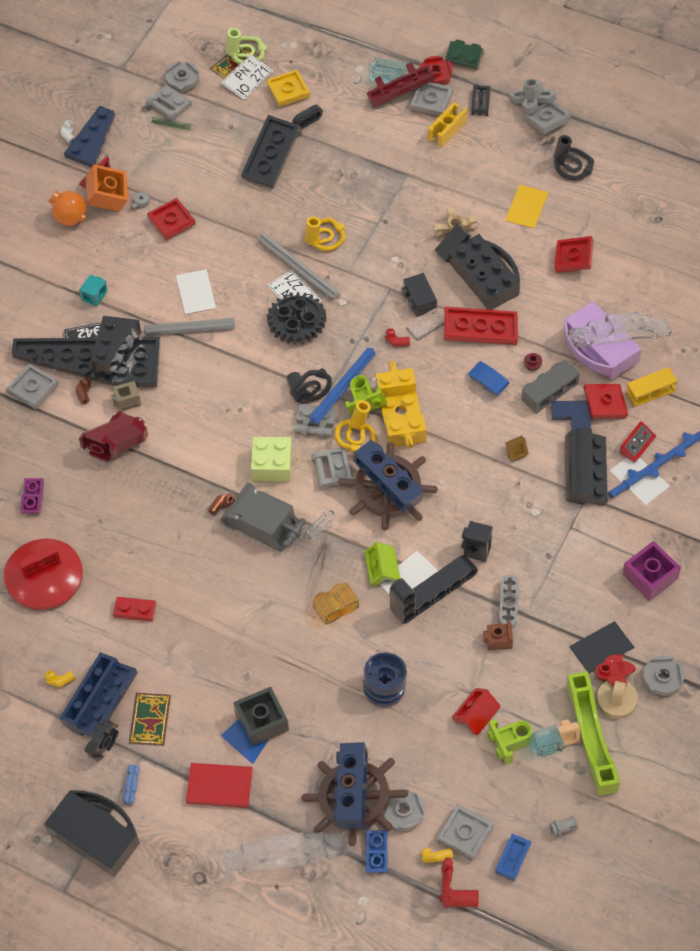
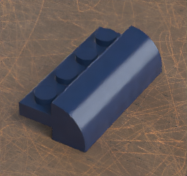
[59,652,138,737]

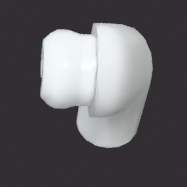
[60,120,75,144]

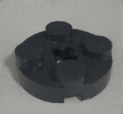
[84,721,119,761]

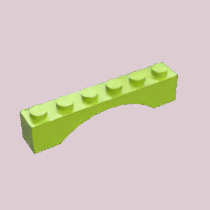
[566,671,620,796]

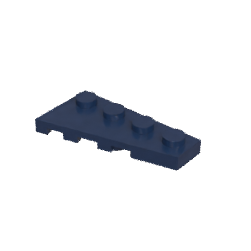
[64,106,115,167]

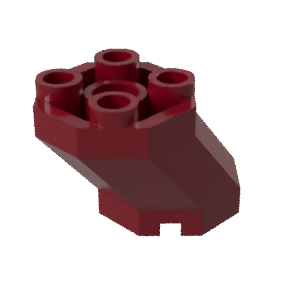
[79,411,148,461]

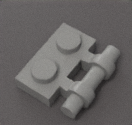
[294,404,337,437]

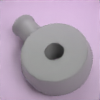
[130,192,150,210]

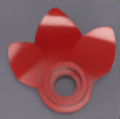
[595,654,636,686]

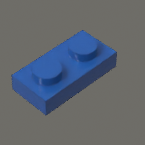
[495,834,531,881]

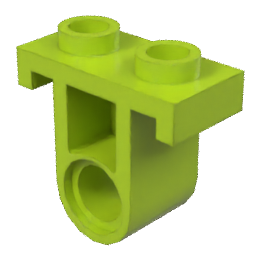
[345,375,388,415]
[487,719,532,765]

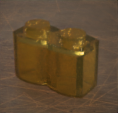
[313,582,359,625]

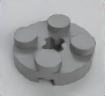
[165,61,199,93]
[643,656,684,696]
[383,789,425,831]

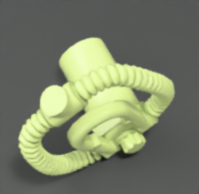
[225,28,267,64]

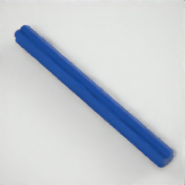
[309,348,376,424]

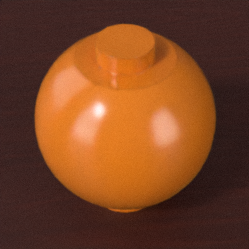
[48,190,87,226]

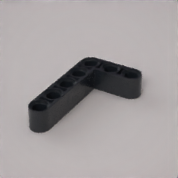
[389,555,478,624]

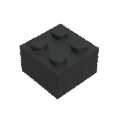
[233,686,289,747]

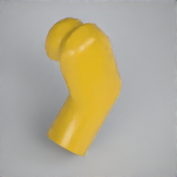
[44,670,76,687]
[420,848,453,863]

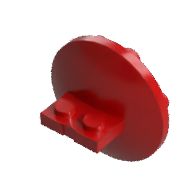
[4,538,83,610]

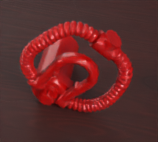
[439,857,479,909]

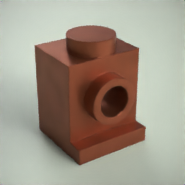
[483,622,513,650]

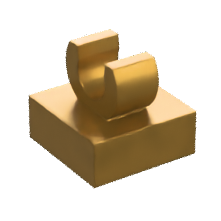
[505,435,529,461]

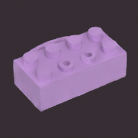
[563,301,641,380]

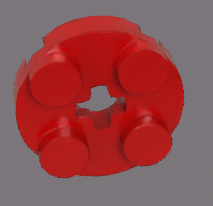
[419,56,453,85]

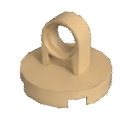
[597,681,638,719]

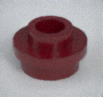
[524,353,542,371]

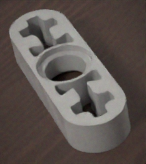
[499,575,519,629]

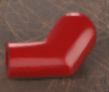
[385,328,410,347]

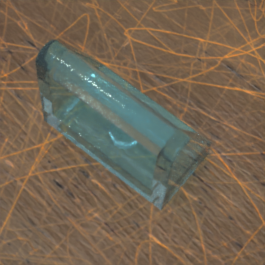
[369,58,408,83]

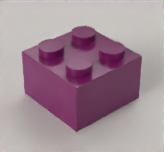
[622,541,681,601]

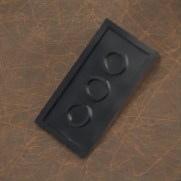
[241,115,302,189]

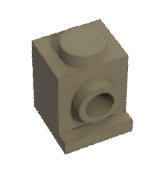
[111,381,141,410]

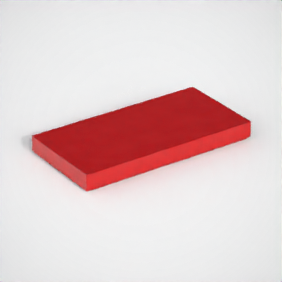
[444,306,518,345]

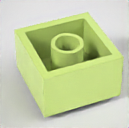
[251,437,292,482]

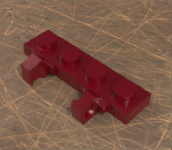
[366,62,436,108]

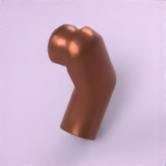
[75,377,92,405]
[208,494,235,516]

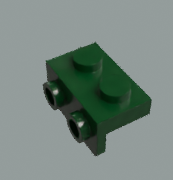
[445,39,485,69]

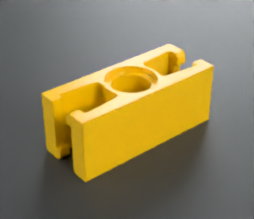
[428,102,468,148]
[626,367,678,408]

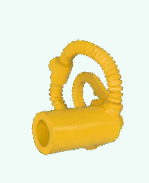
[304,216,346,251]
[335,400,377,455]

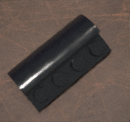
[565,428,608,505]

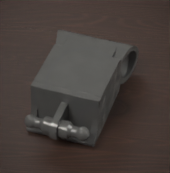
[220,483,306,552]

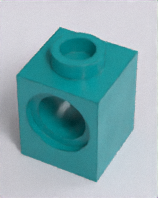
[79,274,108,307]

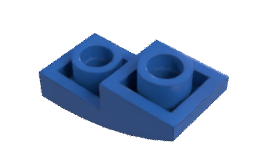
[468,361,510,396]
[366,830,388,872]

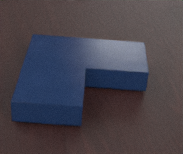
[551,401,591,431]

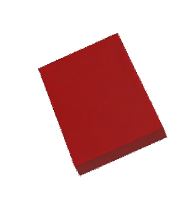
[186,763,253,808]

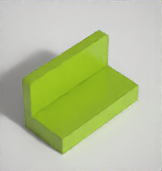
[364,542,400,586]

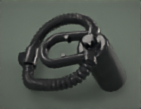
[553,135,594,181]
[286,368,332,404]

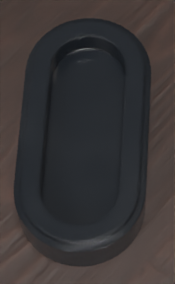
[292,105,323,129]

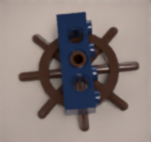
[338,439,438,530]
[301,742,408,846]

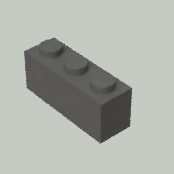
[521,359,579,414]

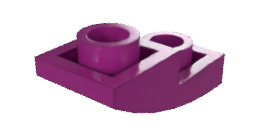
[21,478,44,514]

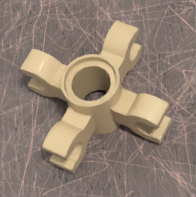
[434,206,477,238]

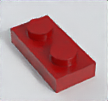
[113,597,156,622]

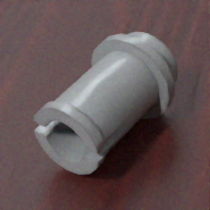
[550,816,578,837]

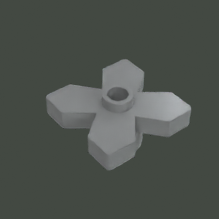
[509,79,556,114]

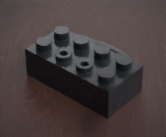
[449,234,520,310]
[44,790,140,877]

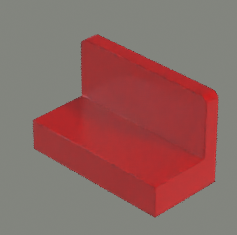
[452,688,501,735]

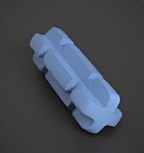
[123,764,140,805]

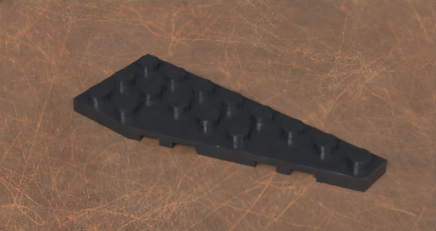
[12,337,160,387]

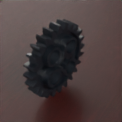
[267,291,327,345]

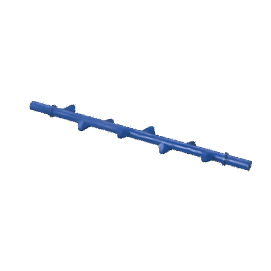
[608,431,700,498]

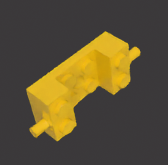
[376,360,426,449]

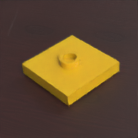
[266,69,310,107]

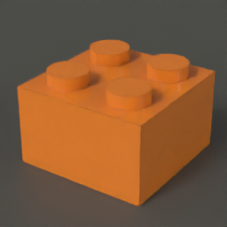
[86,164,128,212]

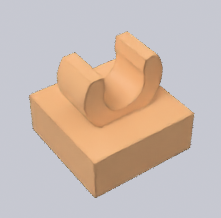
[557,719,581,747]

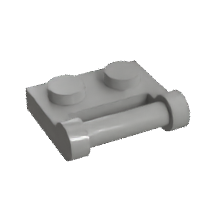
[146,84,192,121]
[311,448,352,490]

